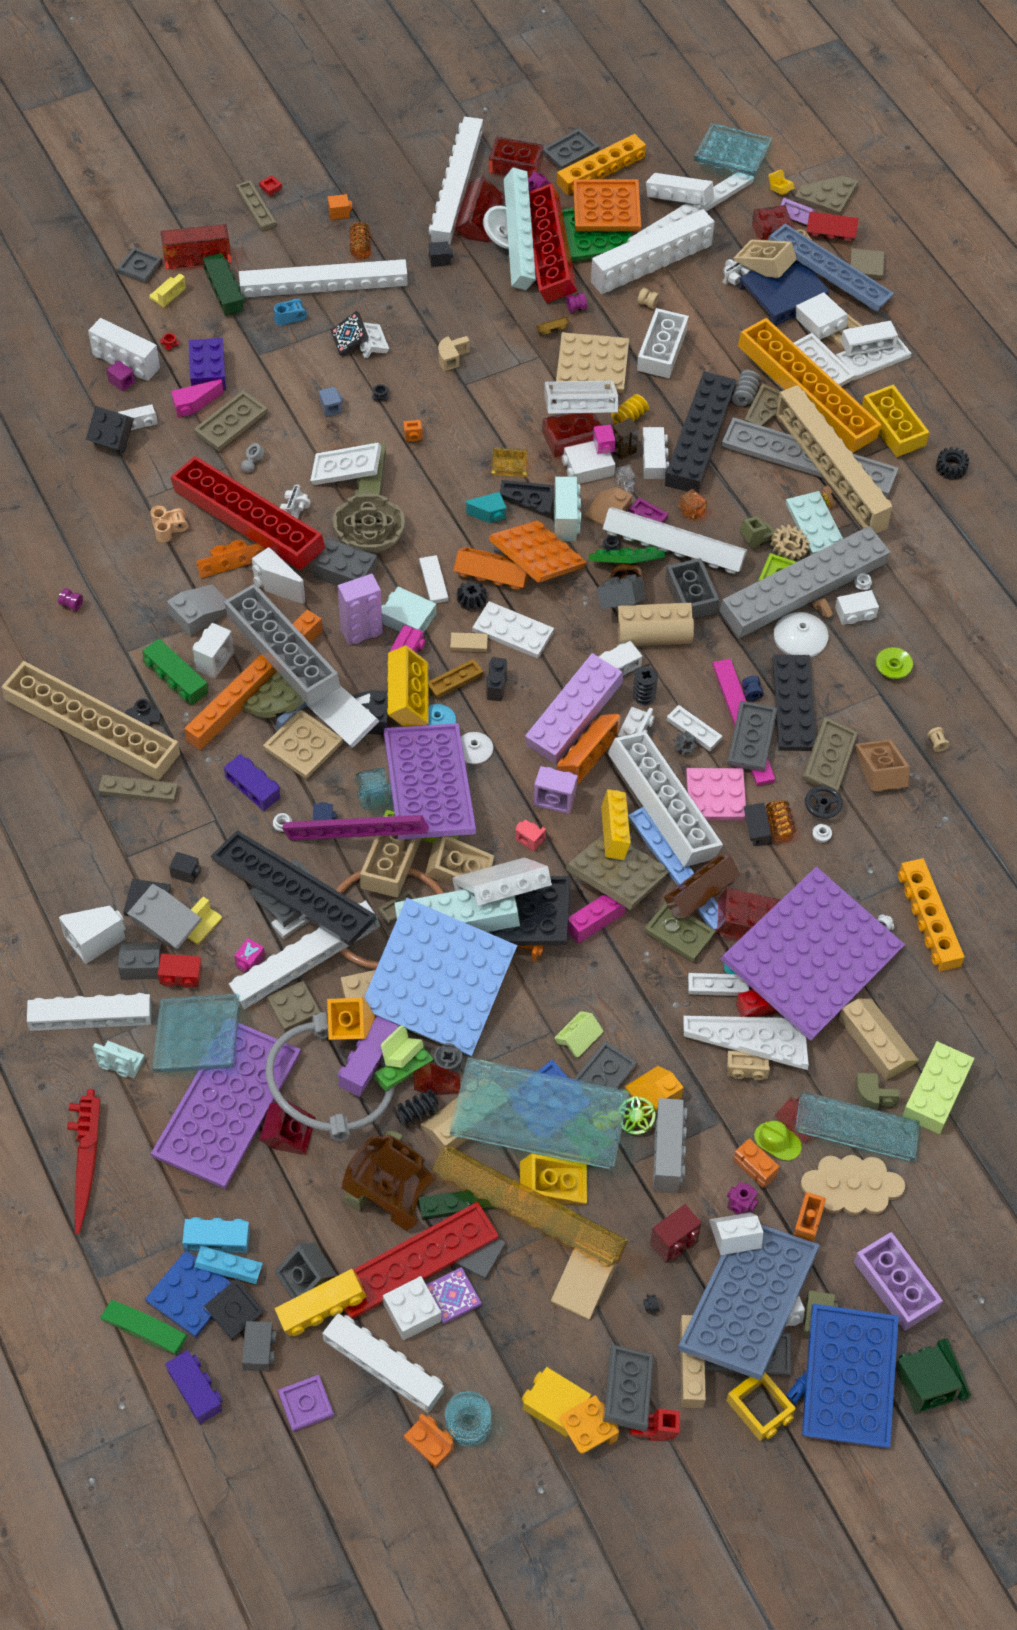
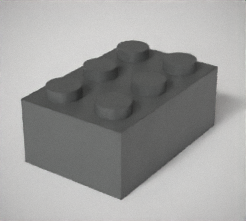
[312,538,377,586]
[665,558,719,619]

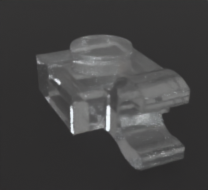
[614,465,636,493]

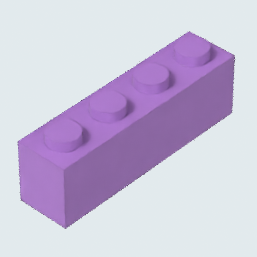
[337,1016,399,1097]

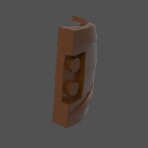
[342,1134,436,1231]

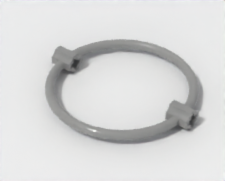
[265,1012,395,1142]

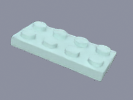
[786,491,843,555]

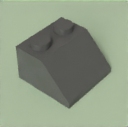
[118,942,162,980]
[274,1242,337,1299]

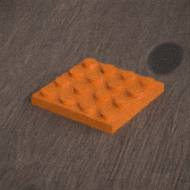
[573,179,641,231]
[489,520,587,583]

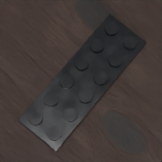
[772,655,816,751]

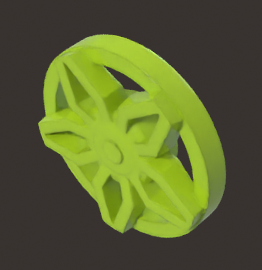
[618,1096,656,1135]

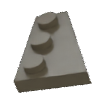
[744,383,781,426]

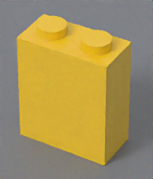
[522,1367,591,1437]

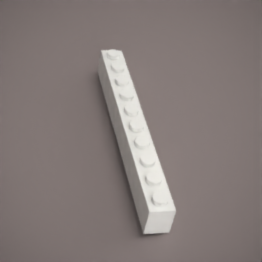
[429,116,483,245]
[239,259,408,298]

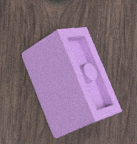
[778,198,817,225]

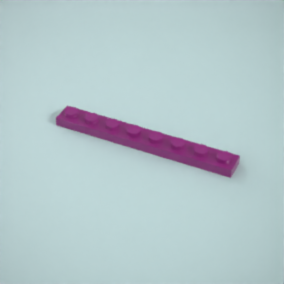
[282,815,429,840]

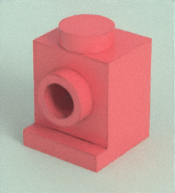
[515,819,546,852]

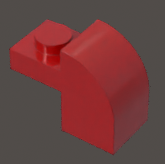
[630,1409,680,1441]

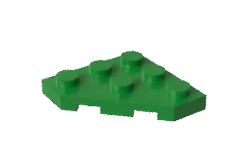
[589,546,665,564]

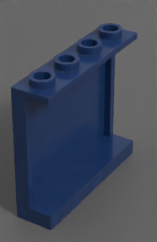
[739,260,830,326]

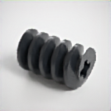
[633,667,658,706]
[392,1088,439,1129]

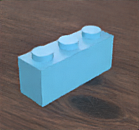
[182,1217,250,1254]

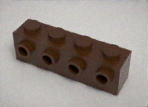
[664,854,740,919]

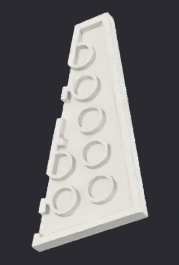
[683,1016,808,1070]

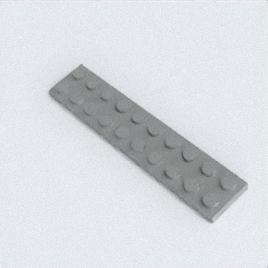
[721,417,899,497]

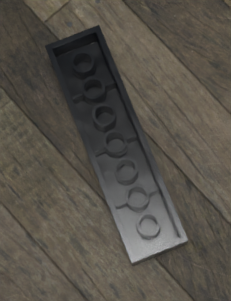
[665,371,737,495]

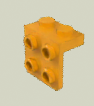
[559,1395,619,1454]

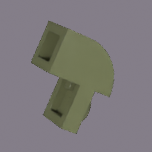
[739,516,775,549]
[855,1073,900,1112]

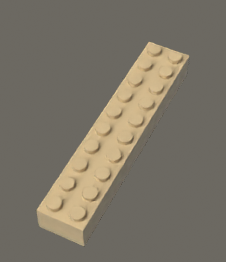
[776,385,893,534]
[1,661,180,781]

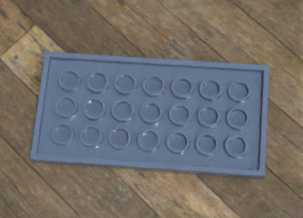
[678,1224,820,1380]

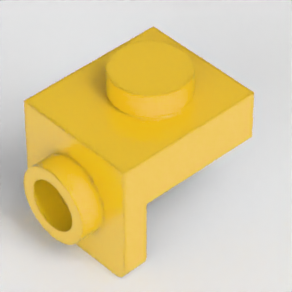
[768,169,795,195]

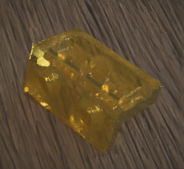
[491,447,528,477]

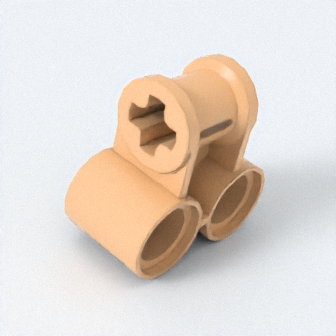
[151,506,189,543]

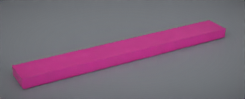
[712,659,775,786]

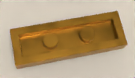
[428,659,484,699]

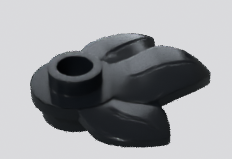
[124,699,160,727]

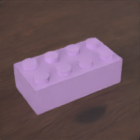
[338,574,383,645]
[854,1232,943,1331]

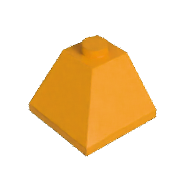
[625,1066,684,1118]

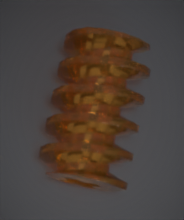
[349,222,371,259]
[765,800,797,843]

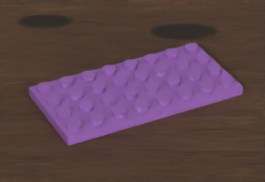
[384,723,476,840]
[151,1019,301,1189]

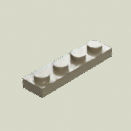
[99,775,178,803]

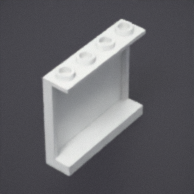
[452,857,552,906]

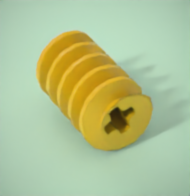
[611,394,649,425]

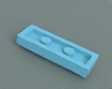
[194,1246,262,1284]

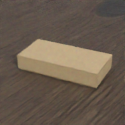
[450,632,488,652]

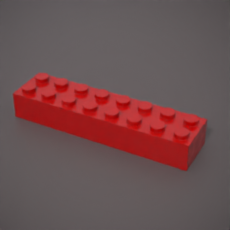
[529,183,577,303]

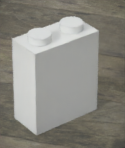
[796,293,847,340]
[562,441,615,484]

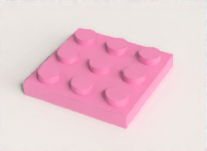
[686,768,746,821]

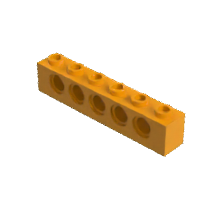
[556,134,646,195]
[898,858,965,972]

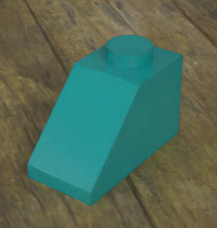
[466,492,506,523]

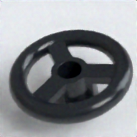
[805,786,843,819]

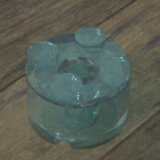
[355,767,392,810]

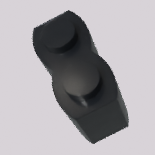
[486,657,507,701]

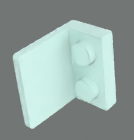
[93,1041,145,1079]

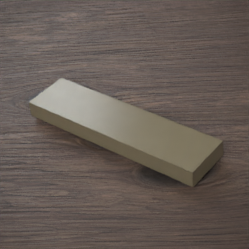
[236,180,277,231]

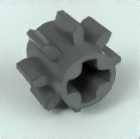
[673,730,697,755]

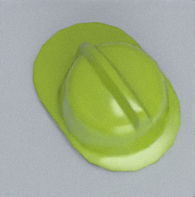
[754,1121,802,1161]

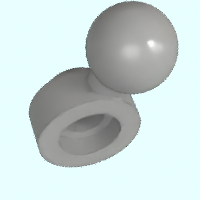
[241,443,264,474]

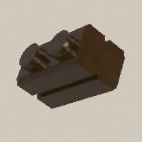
[612,418,639,460]

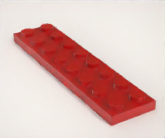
[343,1202,499,1319]

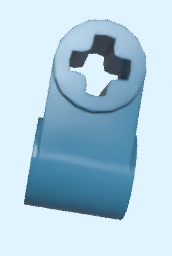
[274,299,307,326]

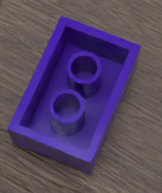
[188,338,226,390]

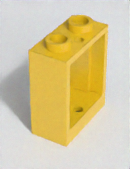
[726,1372,796,1441]

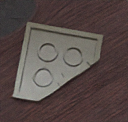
[794,176,858,216]

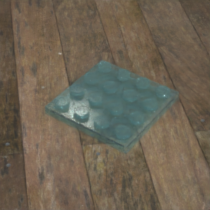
[694,123,773,177]
[152,994,240,1073]

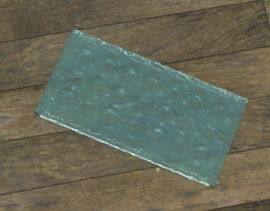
[450,1057,629,1170]

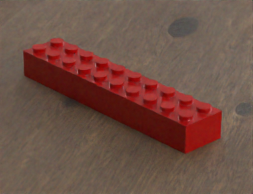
[170,456,325,570]

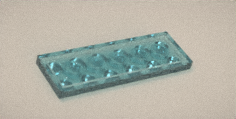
[795,1091,920,1162]

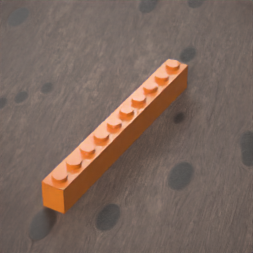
[184,609,322,751]

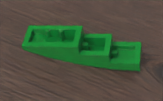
[100,1300,188,1355]

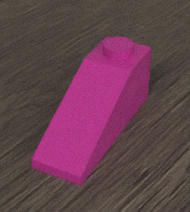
[171,379,223,417]

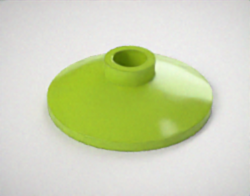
[876,647,913,679]

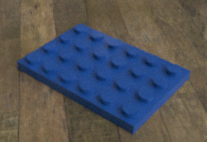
[801,1304,899,1449]

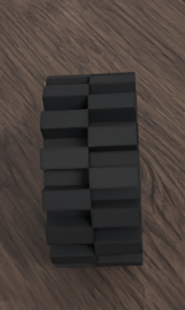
[936,447,969,480]

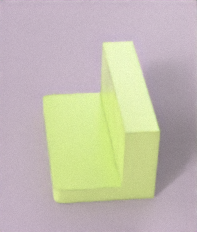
[554,1011,603,1057]
[381,1025,424,1068]

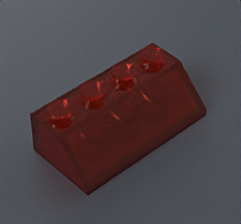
[454,175,505,243]

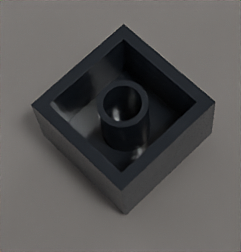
[86,406,134,452]

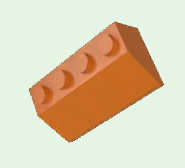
[454,547,530,590]
[557,714,620,786]

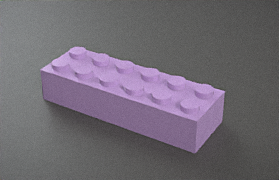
[525,653,623,765]

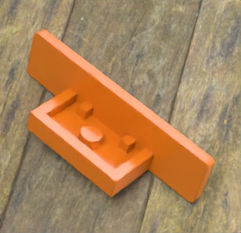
[196,540,266,578]

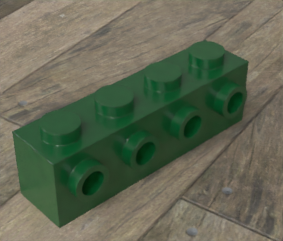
[203,253,245,316]

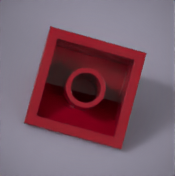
[260,1099,316,1155]

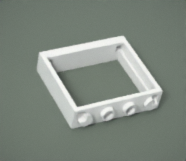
[544,380,618,414]

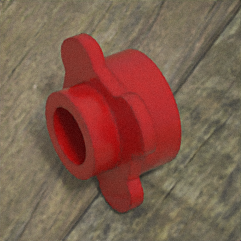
[160,333,180,350]

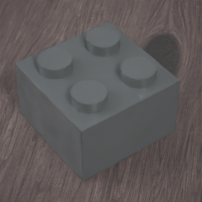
[597,574,647,609]

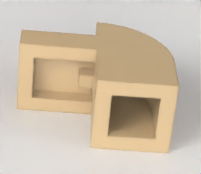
[438,336,470,372]

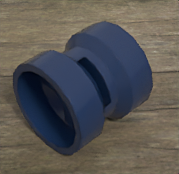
[742,676,764,701]

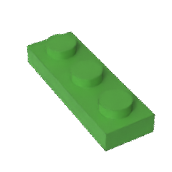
[373,1048,434,1091]

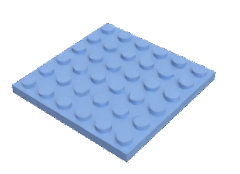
[364,898,517,1057]

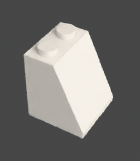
[59,906,126,964]

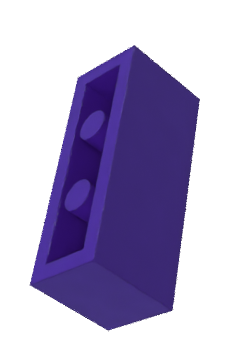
[224,754,280,812]
[165,1350,223,1425]

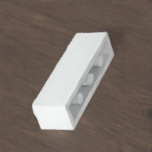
[646,173,714,206]

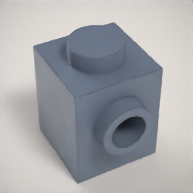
[319,387,343,417]

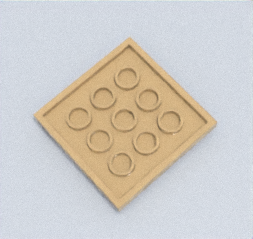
[556,332,629,394]

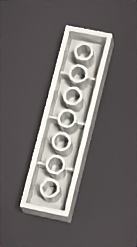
[591,209,715,295]
[608,731,723,867]

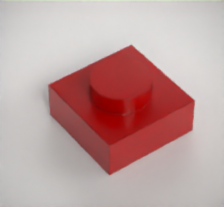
[259,175,282,196]

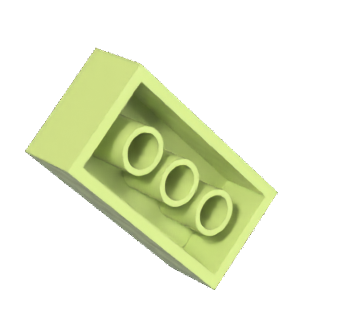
[902,1041,974,1134]

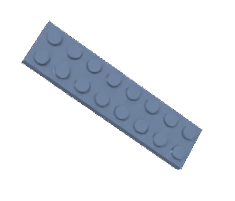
[768,224,894,311]

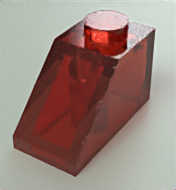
[413,1063,461,1095]

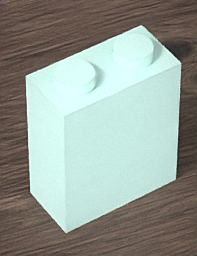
[381,587,436,633]

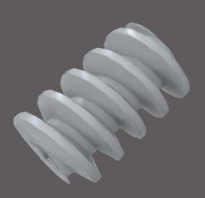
[732,369,761,407]

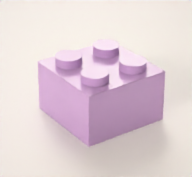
[533,766,578,814]

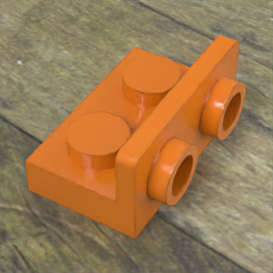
[403,1413,454,1468]

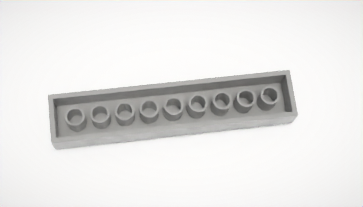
[719,526,890,638]

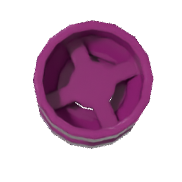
[566,293,587,313]
[58,588,83,611]

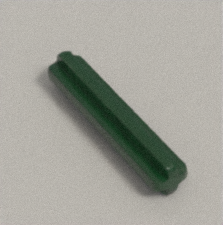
[937,1338,971,1401]

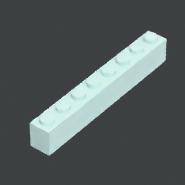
[504,168,536,290]

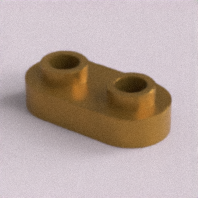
[536,316,569,335]

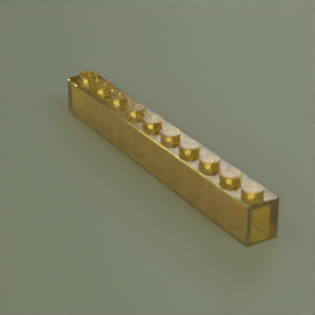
[432,1146,628,1267]

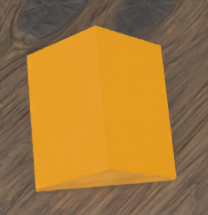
[327,998,375,1040]

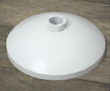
[483,206,509,249]
[774,612,829,658]

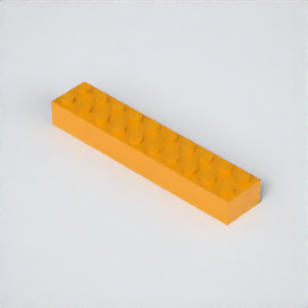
[738,318,882,453]

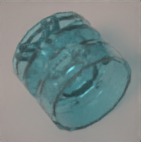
[445,1391,492,1446]

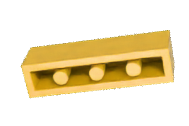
[601,789,631,860]
[275,1269,367,1336]

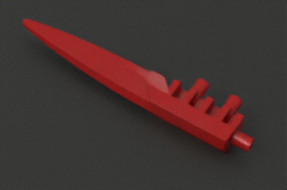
[67,1089,100,1235]

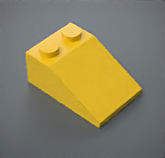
[520,1153,587,1205]

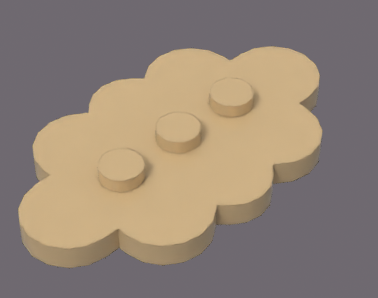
[800,1155,905,1216]

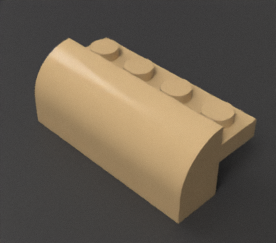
[617,603,694,646]

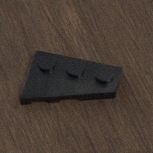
[500,480,554,517]

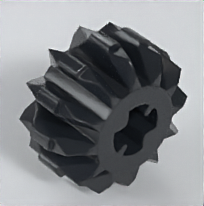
[457,580,487,611]

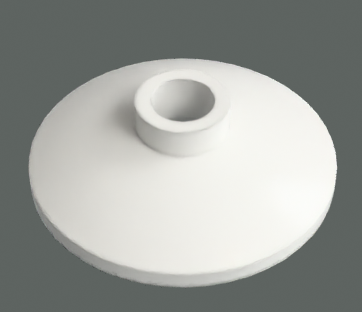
[461,732,493,765]

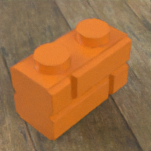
[733,1138,780,1188]
[793,1192,826,1242]

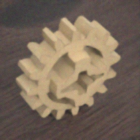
[771,524,810,561]

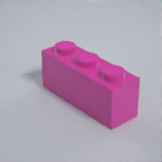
[568,894,626,943]

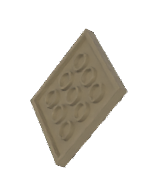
[566,835,669,910]

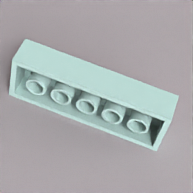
[395,889,520,932]

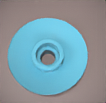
[427,704,456,725]

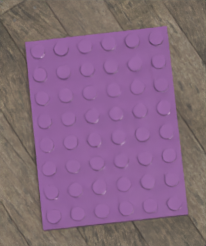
[720,866,905,1041]

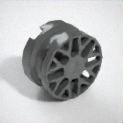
[434,1043,462,1076]

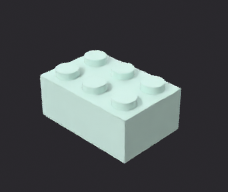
[554,477,581,541]

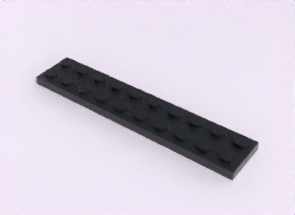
[211,830,377,947]

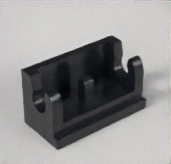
[743,802,772,846]

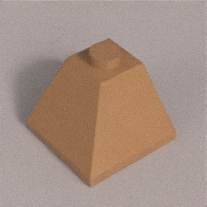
[583,488,633,526]

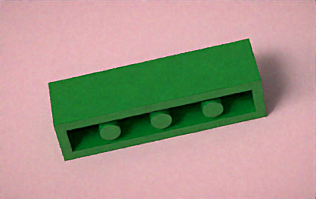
[142,638,209,706]

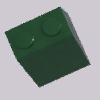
[895,1346,962,1414]

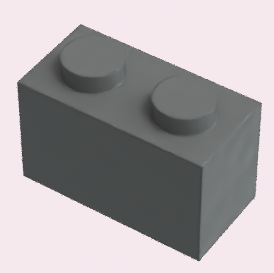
[242,1321,277,1372]

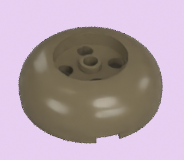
[333,494,405,554]

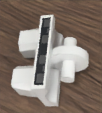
[722,259,753,286]
[280,485,311,519]

